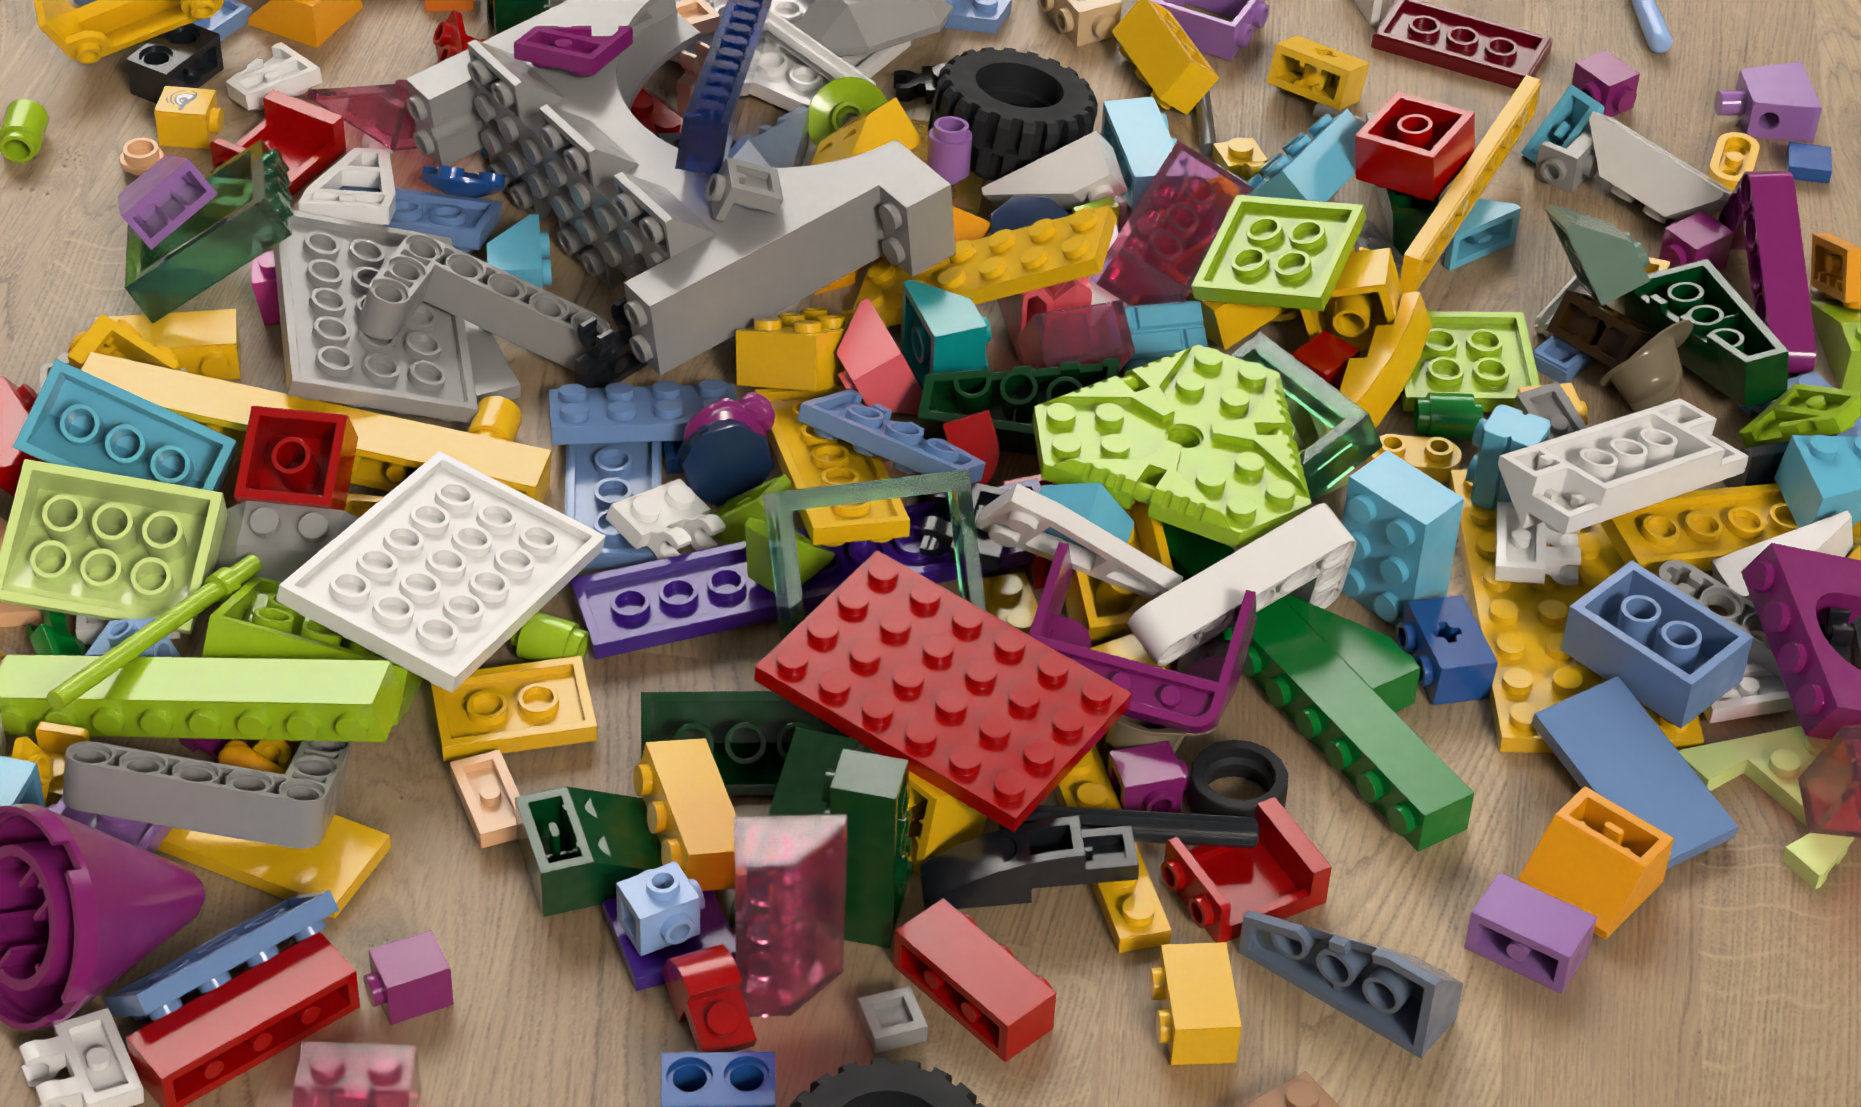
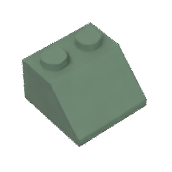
[1545,204,1651,306]

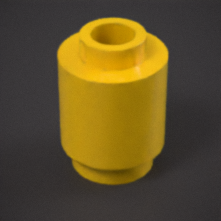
[468,396,522,442]

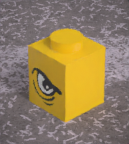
[154,86,224,150]

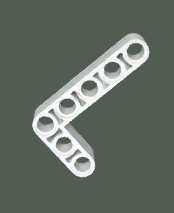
[1127,503,1357,666]

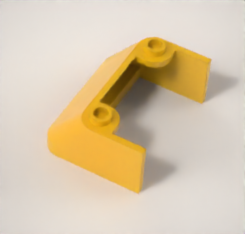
[34,0,225,64]

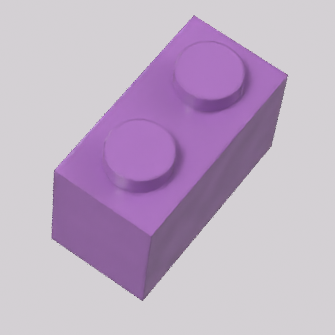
[1464,872,1597,994]

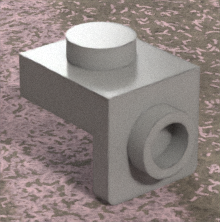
[1534,129,1598,193]

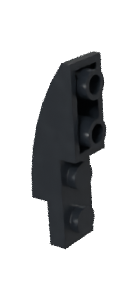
[920,815,1139,910]

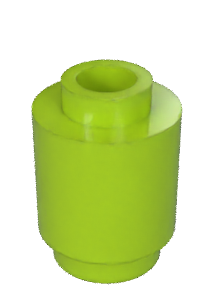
[0,99,49,163]
[511,611,589,662]

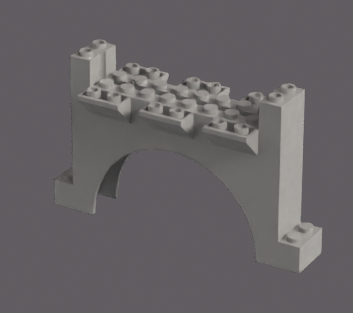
[406,0,956,376]

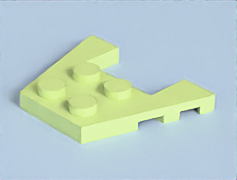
[1678,726,1861,890]

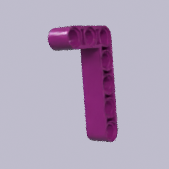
[1718,171,1816,374]

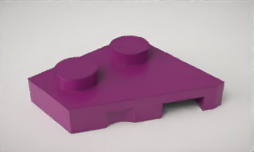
[514,26,633,77]

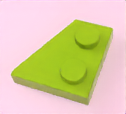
[1739,383,1861,448]

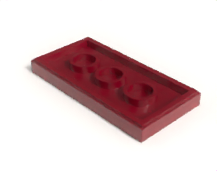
[1371,0,1553,89]

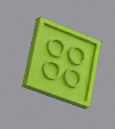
[1191,195,1367,311]
[1401,311,1540,412]

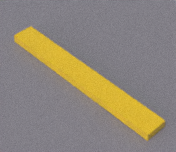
[1400,75,1541,293]

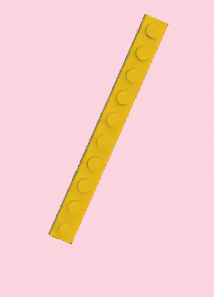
[977,572,1171,953]

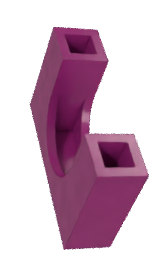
[1741,543,1861,745]

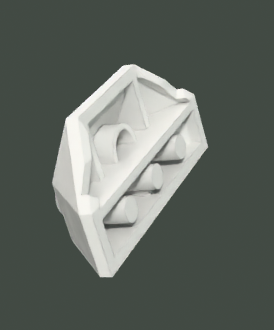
[1589,111,1733,223]

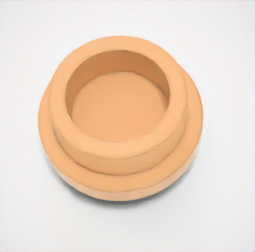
[120,138,164,176]

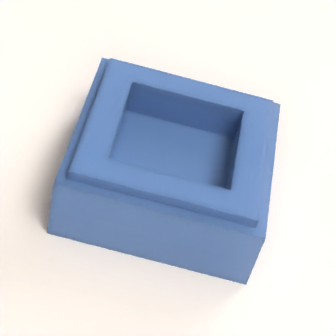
[1533,335,1592,384]

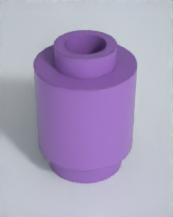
[927,116,972,185]

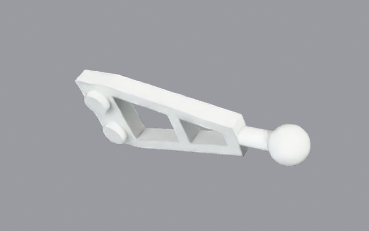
[299,126,396,226]
[975,483,1183,600]

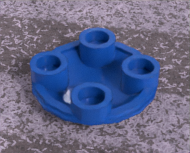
[419,165,506,198]

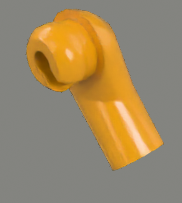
[218,740,287,775]

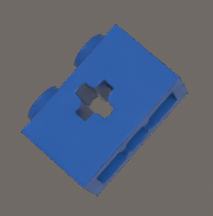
[1396,595,1498,705]

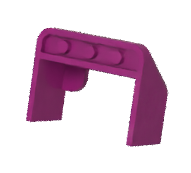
[1029,541,1257,734]

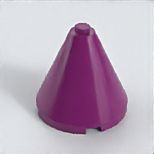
[0,803,205,1031]

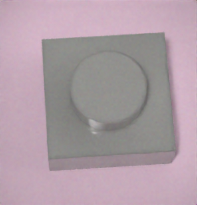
[857,986,928,1054]

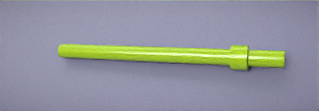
[47,554,262,710]

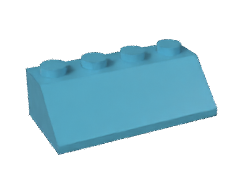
[13,359,240,492]

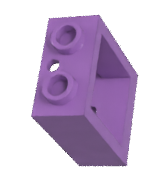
[1153,0,1269,61]

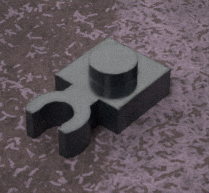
[893,63,946,104]

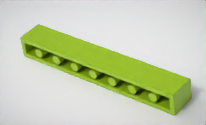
[0,655,404,743]

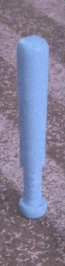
[1631,0,1673,53]

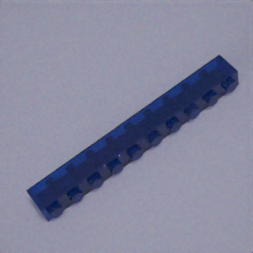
[675,0,773,176]

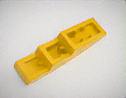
[1330,292,1432,457]

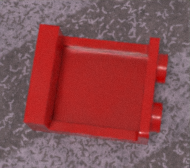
[210,89,346,203]
[1161,797,1332,943]

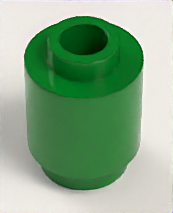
[1413,393,1483,440]

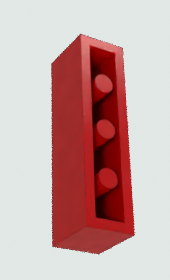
[126,932,360,1107]

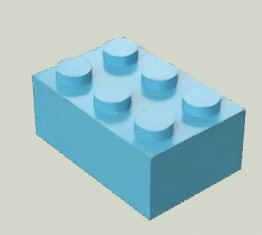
[1240,108,1362,202]
[1342,450,1464,628]

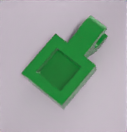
[26,609,87,656]

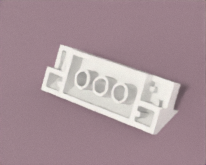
[1498,398,1749,534]

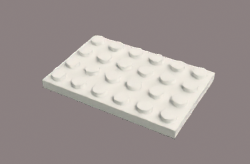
[276,451,606,693]

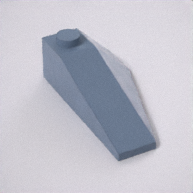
[720,106,809,168]
[1238,910,1463,1058]

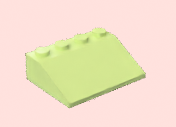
[0,459,228,634]

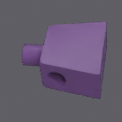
[1715,62,1822,142]
[118,155,218,250]

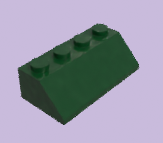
[641,691,849,795]

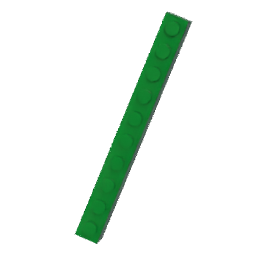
[1162,522,1474,852]

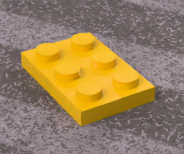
[430,656,598,762]

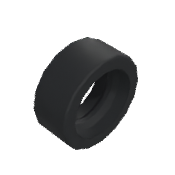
[1188,740,1288,818]

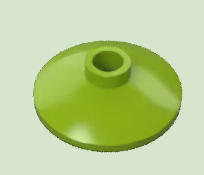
[808,77,887,147]

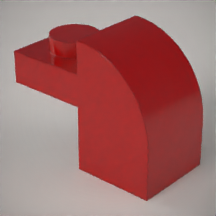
[908,409,1000,499]
[662,944,757,1052]

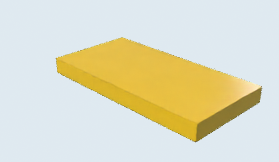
[157,815,391,919]

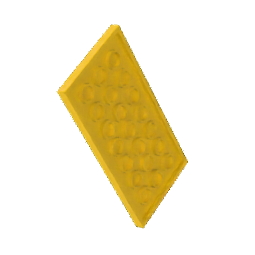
[1448,470,1704,753]

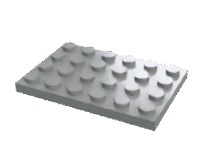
[271,207,478,423]

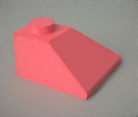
[836,298,923,415]

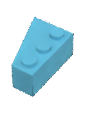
[1774,435,1861,528]

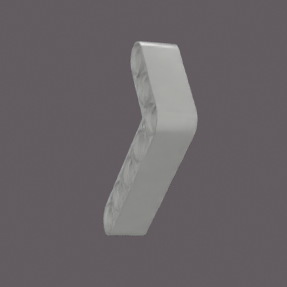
[358,234,611,371]
[62,741,350,849]

